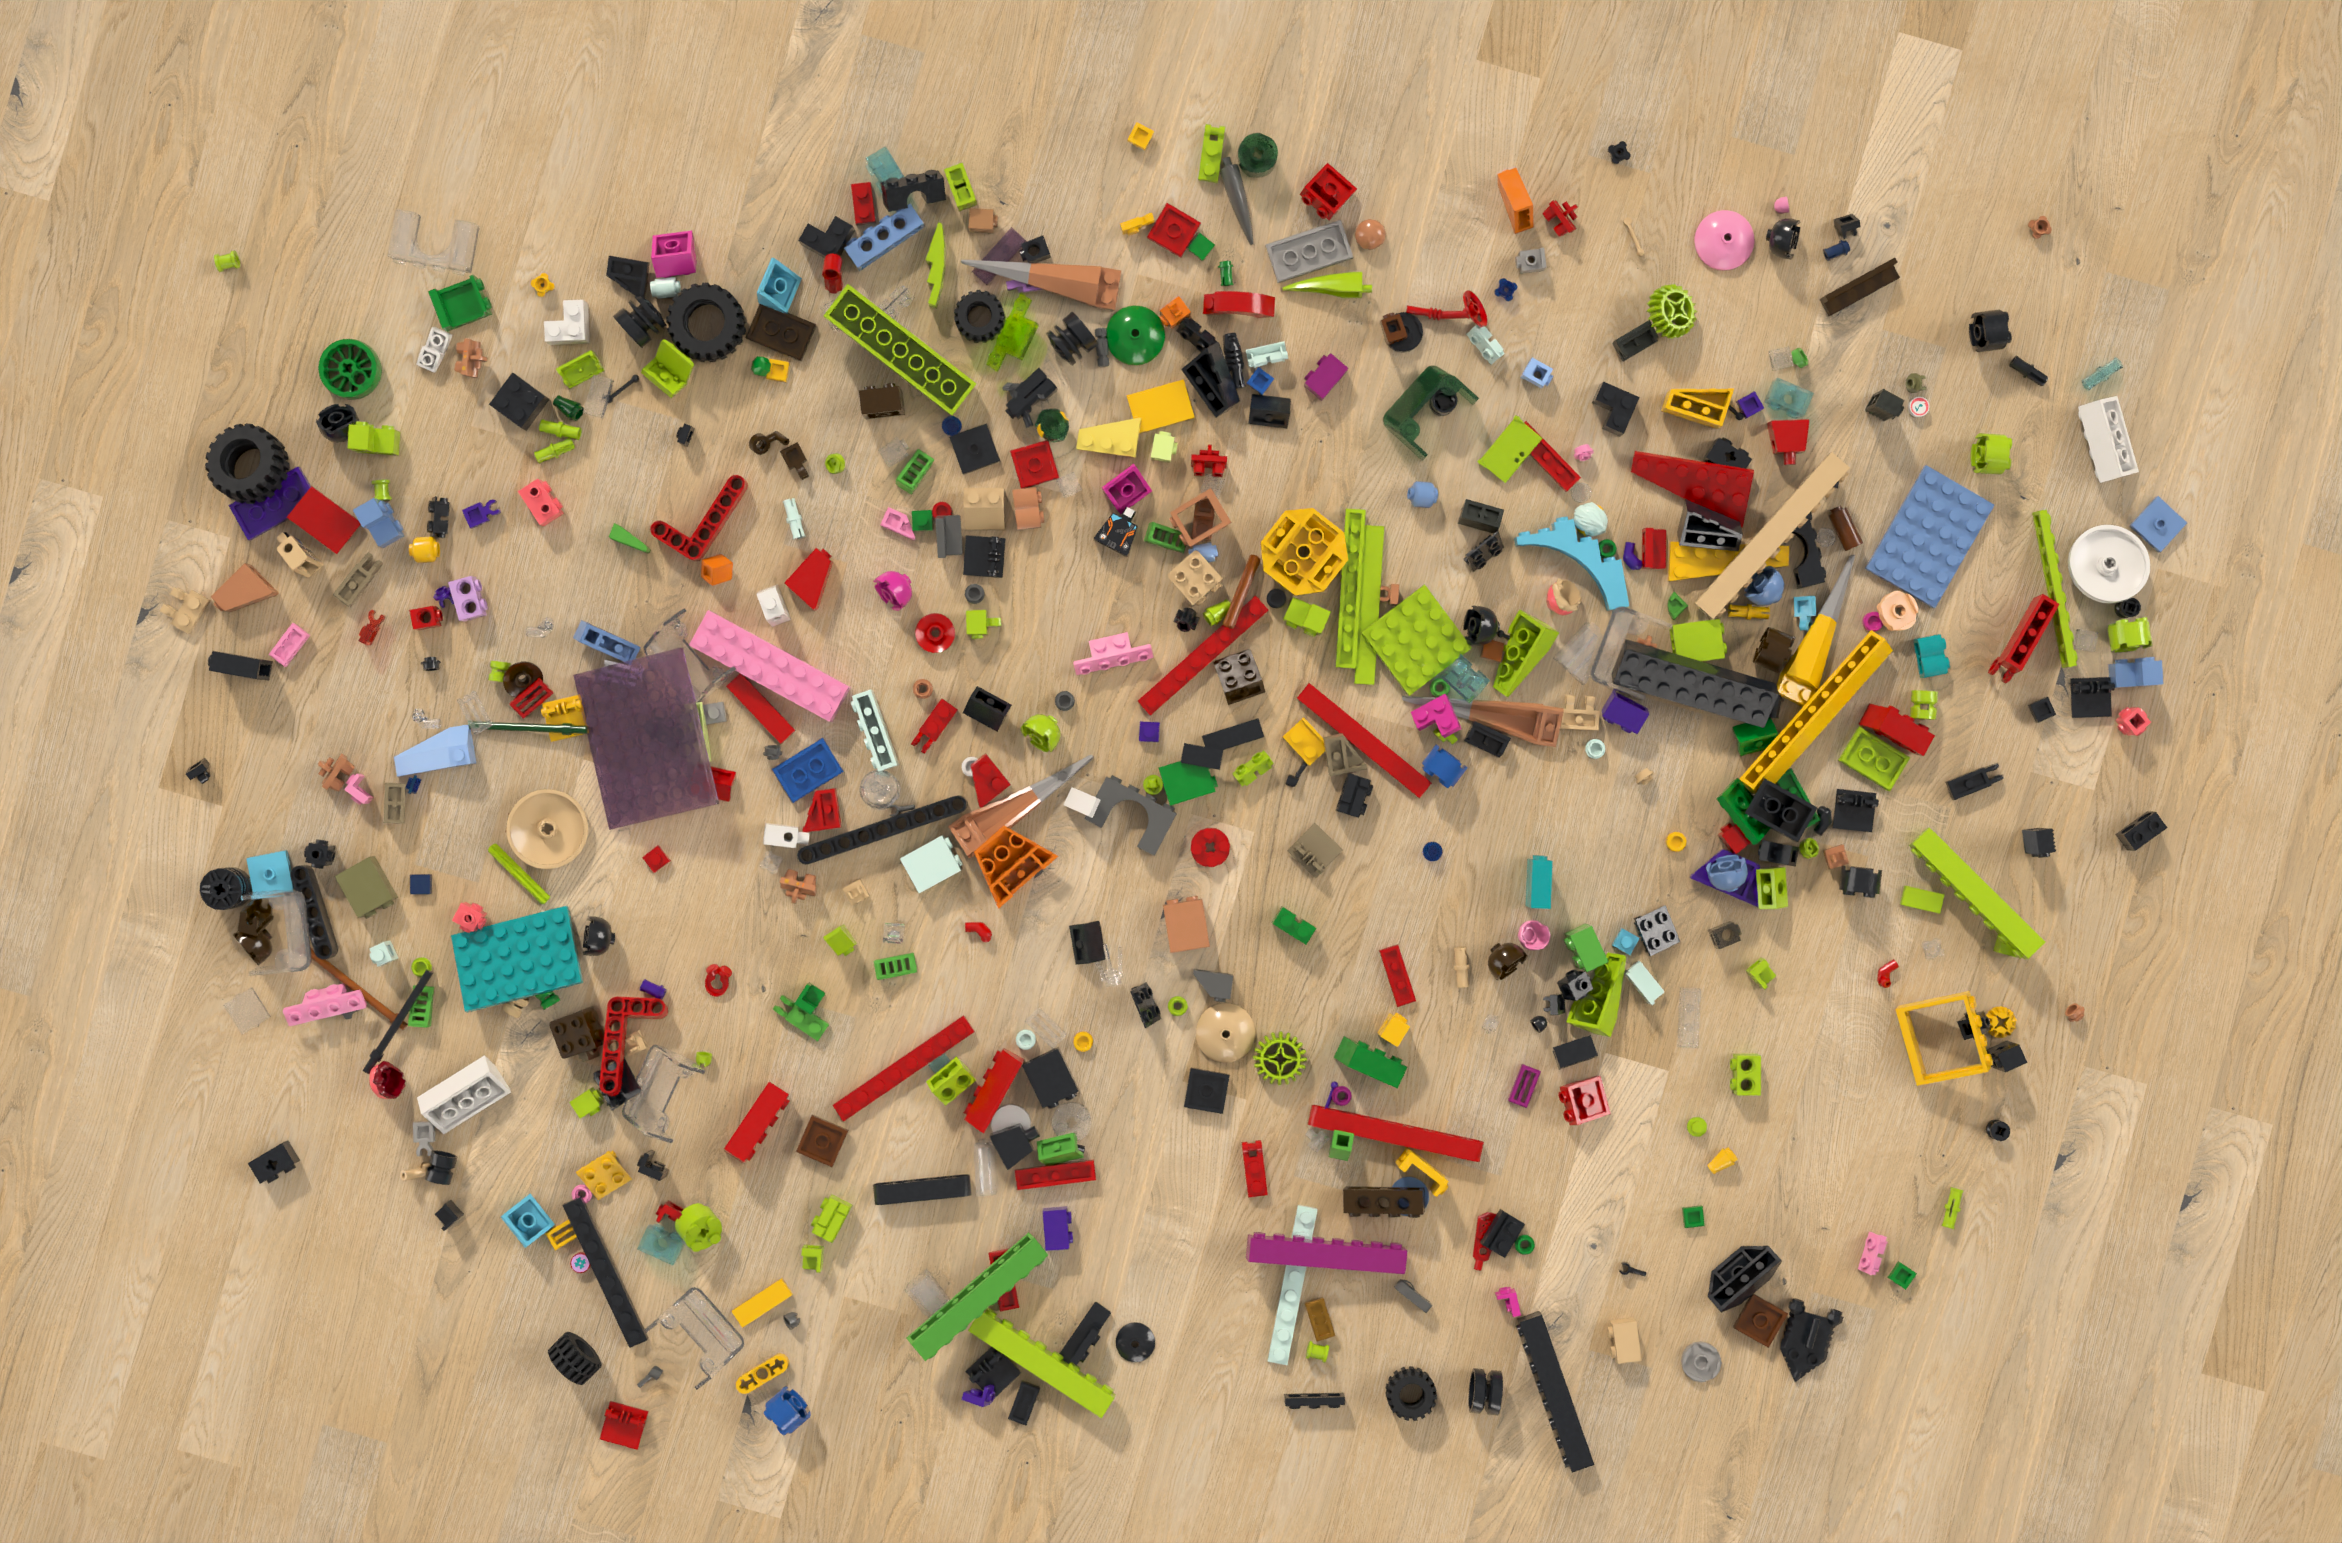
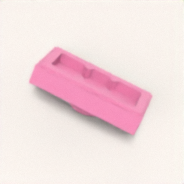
[269,623,310,667]

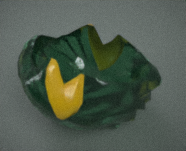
[1035,408,1070,442]

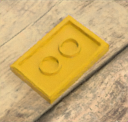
[1126,379,1195,434]

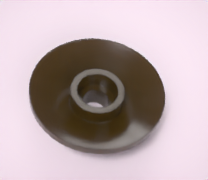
[503,661,543,698]

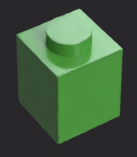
[1328,1130,1354,1161]

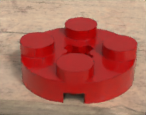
[1191,828,1230,867]

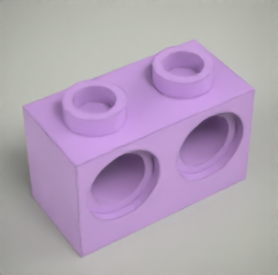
[448,576,488,622]

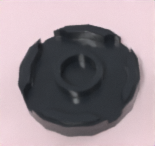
[1383,312,1423,353]

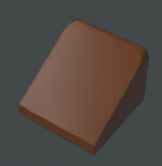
[1480,640,1504,662]

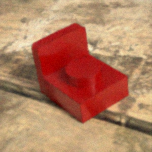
[656,1200,684,1223]

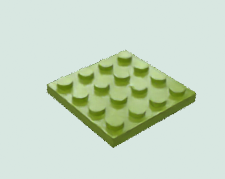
[1361,584,1472,696]

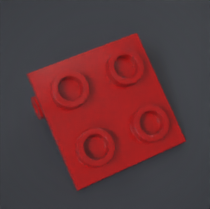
[600,1401,649,1450]

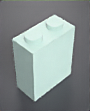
[900,835,963,893]

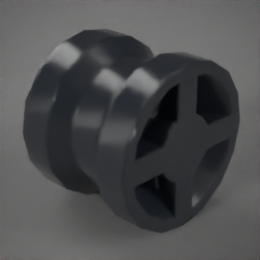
[1986,1119,2010,1141]

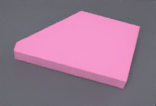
[880,507,915,540]

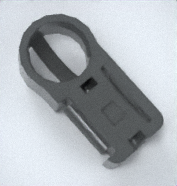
[1394,1279,1433,1313]

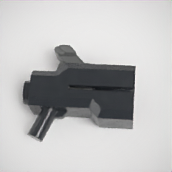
[1002,368,1058,428]

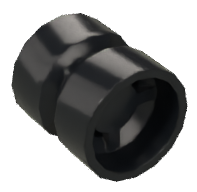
[1429,387,1458,416]
[425,1150,458,1185]

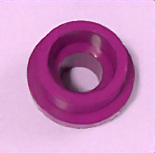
[1332,1086,1352,1106]

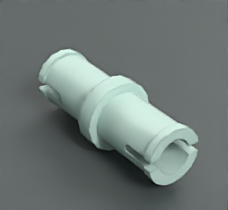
[783,498,806,540]

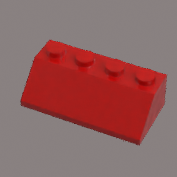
[963,1048,1024,1133]

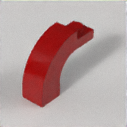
[1203,291,1275,318]

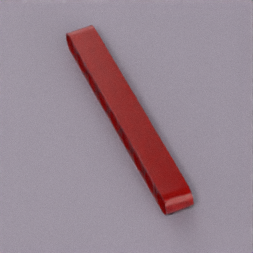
[1308,1105,1484,1162]

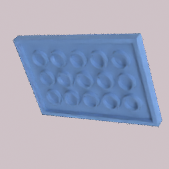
[1865,465,1994,608]

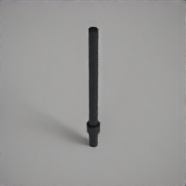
[363,969,433,1074]

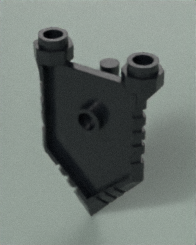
[1780,1298,1844,1382]

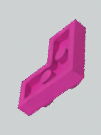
[1411,694,1462,738]

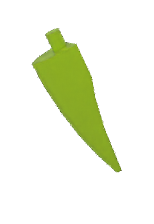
[1283,272,1372,298]

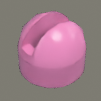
[1774,197,1789,213]

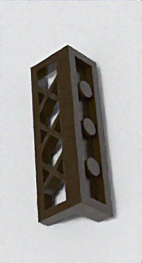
[1819,258,1900,317]

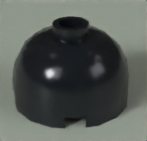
[1766,219,1801,260]
[316,404,359,443]
[1463,605,1500,646]
[583,916,615,956]

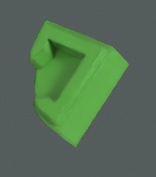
[1667,592,1688,620]

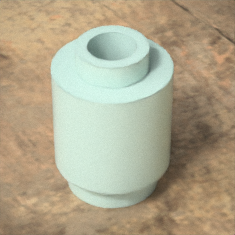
[650,277,681,299]

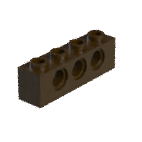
[1343,1186,1425,1218]

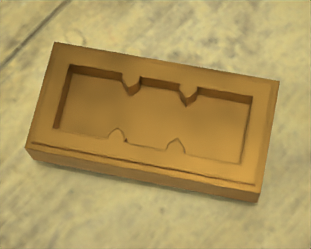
[1305,1297,1335,1342]

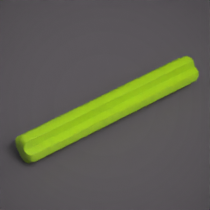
[488,843,550,904]

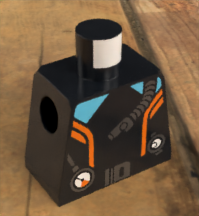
[1094,507,1138,557]

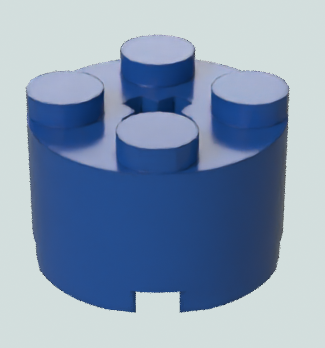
[1422,744,1468,788]
[764,1386,811,1435]

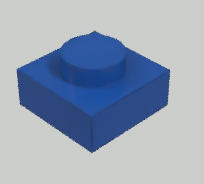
[1246,367,1274,395]

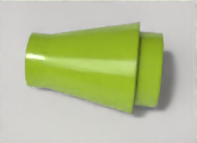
[1202,599,1231,626]

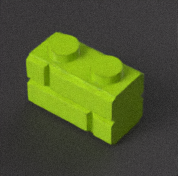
[811,1194,852,1243]

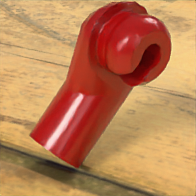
[965,922,992,943]
[1877,959,1899,988]

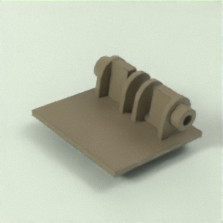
[1287,823,1343,878]

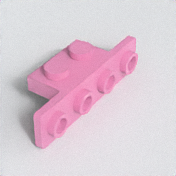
[1073,632,1153,675]
[283,984,367,1026]

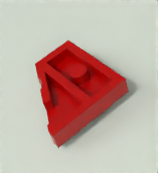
[802,788,842,832]

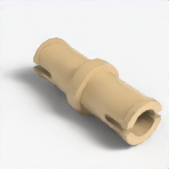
[1454,946,1470,988]

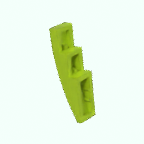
[926,222,946,309]

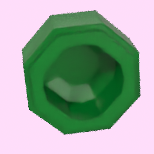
[751,356,771,377]

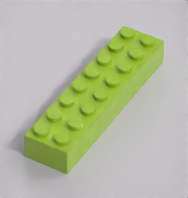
[823,284,976,416]

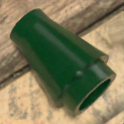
[553,395,584,421]

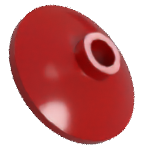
[915,613,955,653]

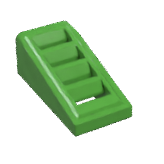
[895,449,934,495]
[1144,522,1190,553]
[609,523,651,553]
[874,953,917,980]
[408,985,434,1028]

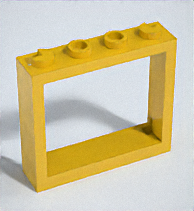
[1895,991,1993,1086]

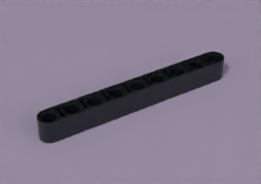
[797,795,968,865]

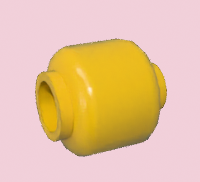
[409,537,440,563]

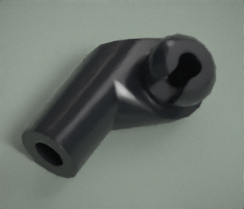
[1813,806,1832,836]

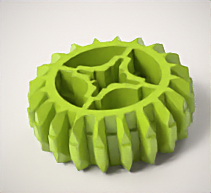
[1646,284,1698,339]
[1253,1031,1307,1085]

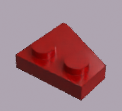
[970,753,1011,808]

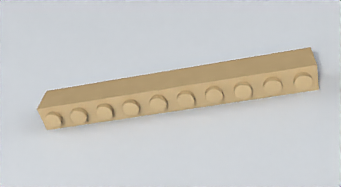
[1694,452,1850,619]

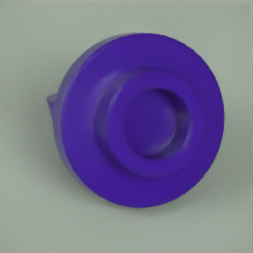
[433,586,454,608]

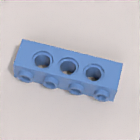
[844,204,925,271]

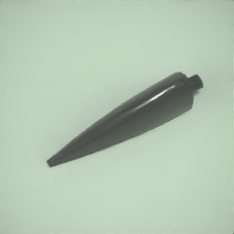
[1220,157,1254,245]

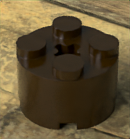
[1753,627,1795,674]

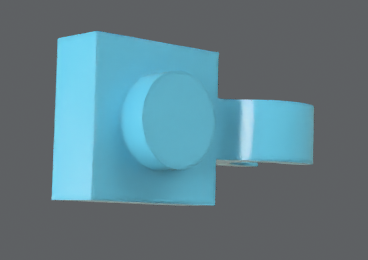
[1794,596,1816,631]

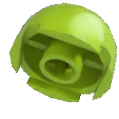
[1020,714,1061,753]

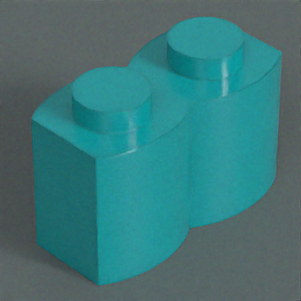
[1913,634,1950,678]

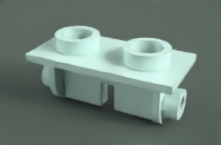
[1466,325,1505,365]
[1246,341,1288,368]

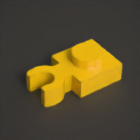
[1120,213,1155,236]

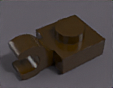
[780,442,809,480]

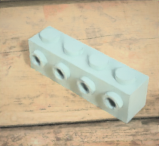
[851,689,899,772]

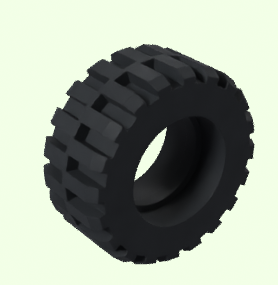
[666,283,746,362]
[205,423,289,504]

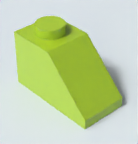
[823,924,857,956]

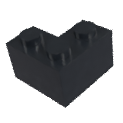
[798,216,855,258]
[1592,381,1640,437]

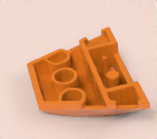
[974,825,1058,909]

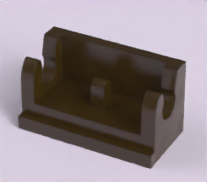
[238,896,274,936]

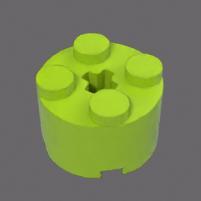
[1970,433,2012,475]
[2107,617,2153,653]
[675,1203,722,1252]

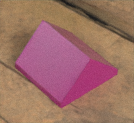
[1102,464,1152,515]

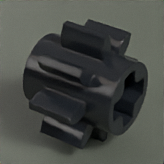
[1173,608,1200,632]

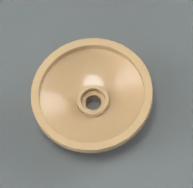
[1196,1003,1255,1062]

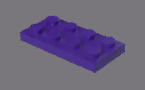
[228,467,311,541]

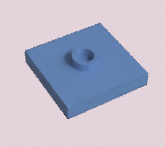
[2130,496,2187,553]

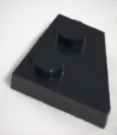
[606,256,650,298]

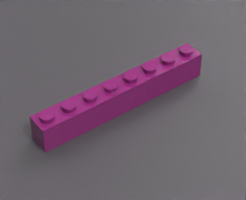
[1246,1232,1408,1274]

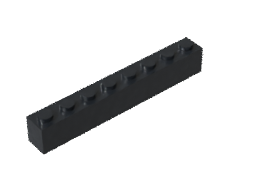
[1516,1311,1594,1473]

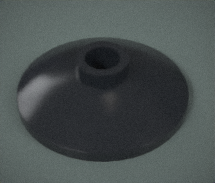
[1116,1322,1155,1362]

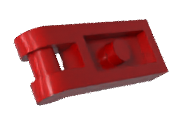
[1241,1140,1268,1198]

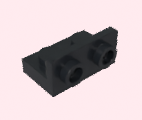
[637,1150,669,1181]

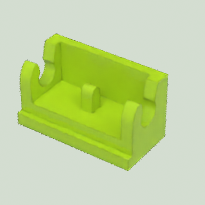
[556,350,605,389]

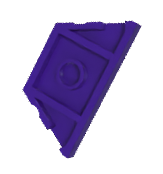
[1690,849,1760,908]

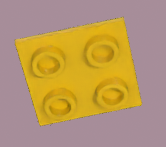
[541,694,590,742]
[576,1150,632,1200]

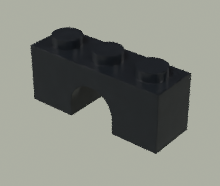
[881,170,946,212]

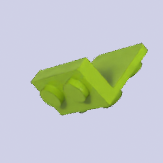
[641,339,694,398]

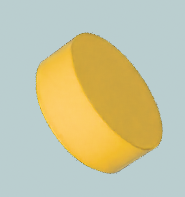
[1665,832,1687,852]
[1073,1031,1093,1052]

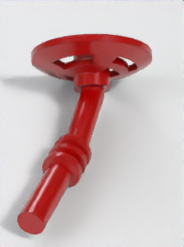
[1406,290,1487,327]

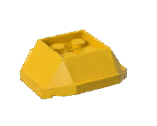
[1260,508,1348,596]

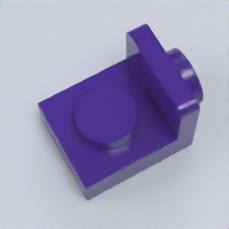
[961,1385,995,1407]

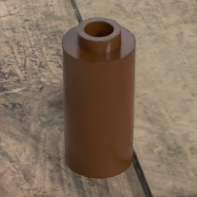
[1828,505,1863,551]

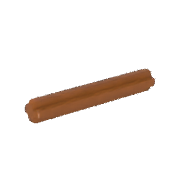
[1223,554,1261,629]

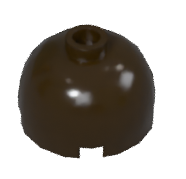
[233,929,273,966]
[1488,943,1528,981]

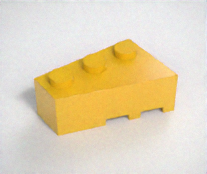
[1661,388,1734,429]

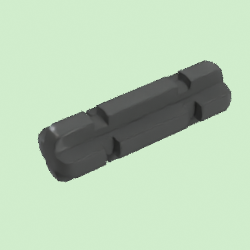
[1095,328,1109,367]

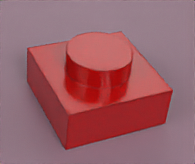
[642,845,671,873]

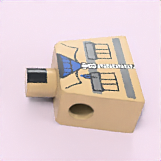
[277,532,323,578]

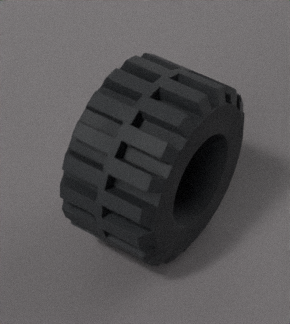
[954,290,1005,343]
[548,1332,602,1385]
[1385,1366,1437,1421]

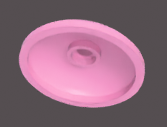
[1694,210,1754,270]

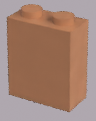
[1163,896,1210,953]

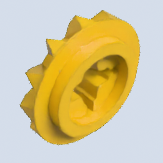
[1986,1006,2017,1038]

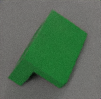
[1732,717,1778,756]

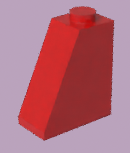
[784,548,833,611]

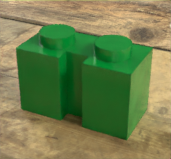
[1271,906,1317,945]

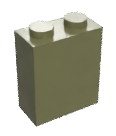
[335,856,398,919]

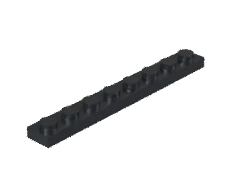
[562,1196,649,1348]

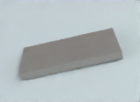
[1265,220,1353,283]

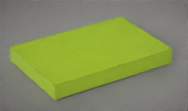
[1838,727,1910,791]

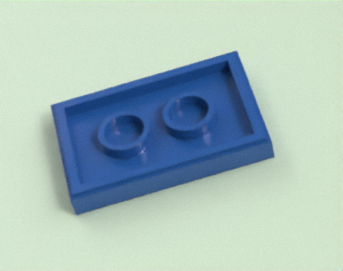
[772,738,844,803]

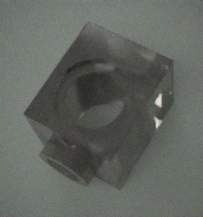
[1708,921,1742,949]

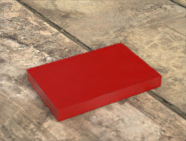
[287,486,361,554]

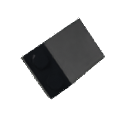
[1745,778,1818,842]

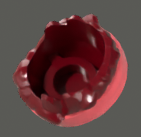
[369,1061,406,1099]

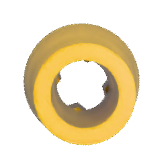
[1707,1147,1738,1174]

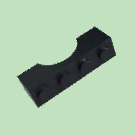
[1792,512,1826,589]

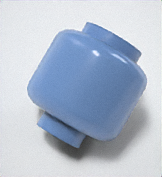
[1407,481,1438,508]

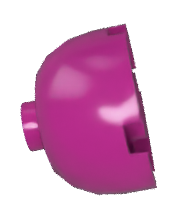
[873,571,912,611]

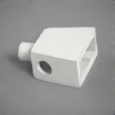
[757,584,791,627]
[763,823,809,848]

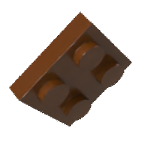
[796,1114,849,1167]
[1733,1294,1788,1348]

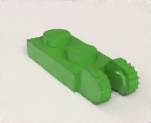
[773,995,829,1041]

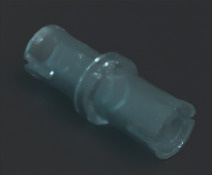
[2082,357,2123,391]

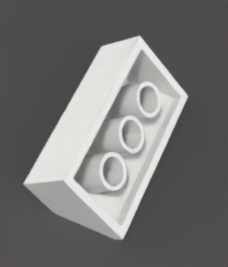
[2078,396,2139,483]
[417,1055,511,1134]

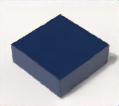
[410,874,432,894]

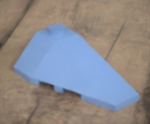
[394,724,476,777]

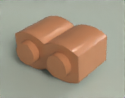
[1012,487,1045,530]

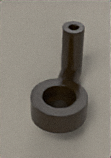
[749,431,790,455]

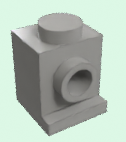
[1515,248,1546,274]

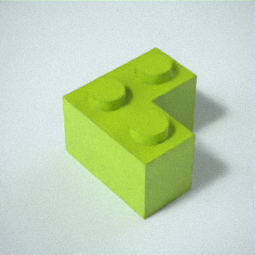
[347,421,400,456]
[1283,597,1331,637]

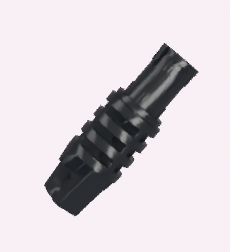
[1223,333,1246,389]

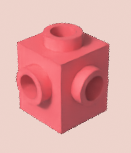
[2115,707,2151,736]
[452,902,487,933]

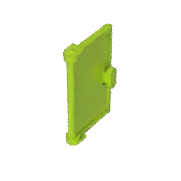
[1477,415,1543,483]

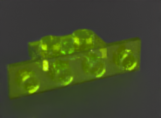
[986,293,1039,372]

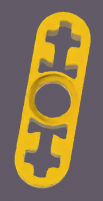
[736,1353,789,1394]

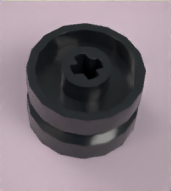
[1468,1368,1503,1416]

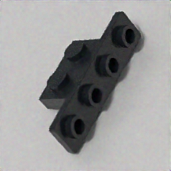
[1059,1302,1111,1366]

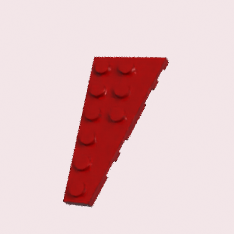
[1631,451,1754,528]

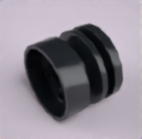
[613,294,667,348]
[1046,312,1098,366]
[200,867,252,910]

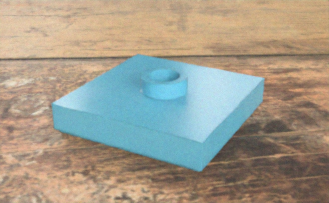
[246,850,294,897]

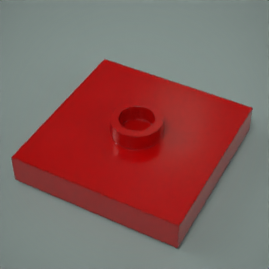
[1147,203,1201,258]
[1010,440,1059,489]

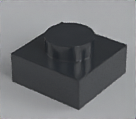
[676,423,695,447]
[2028,697,2056,723]

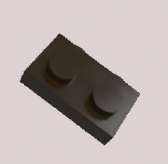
[549,1006,604,1059]

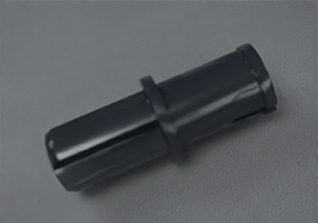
[2009,355,2048,386]

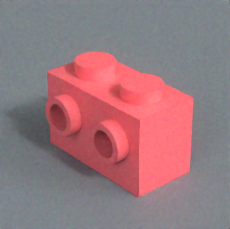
[518,478,564,526]

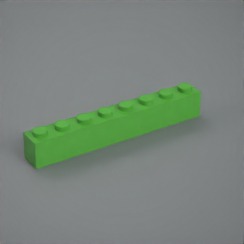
[906,1232,1048,1361]

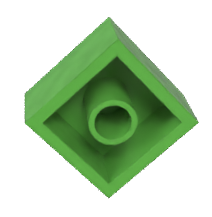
[1563,923,1609,972]

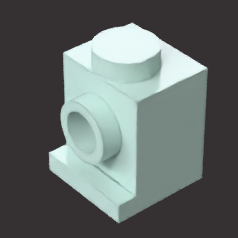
[369,940,398,967]

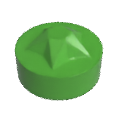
[1791,348,1808,368]

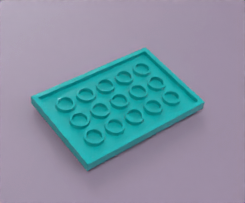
[451,906,583,1013]

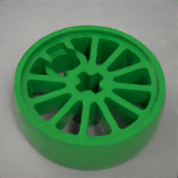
[318,339,382,400]

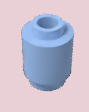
[1188,542,1218,563]

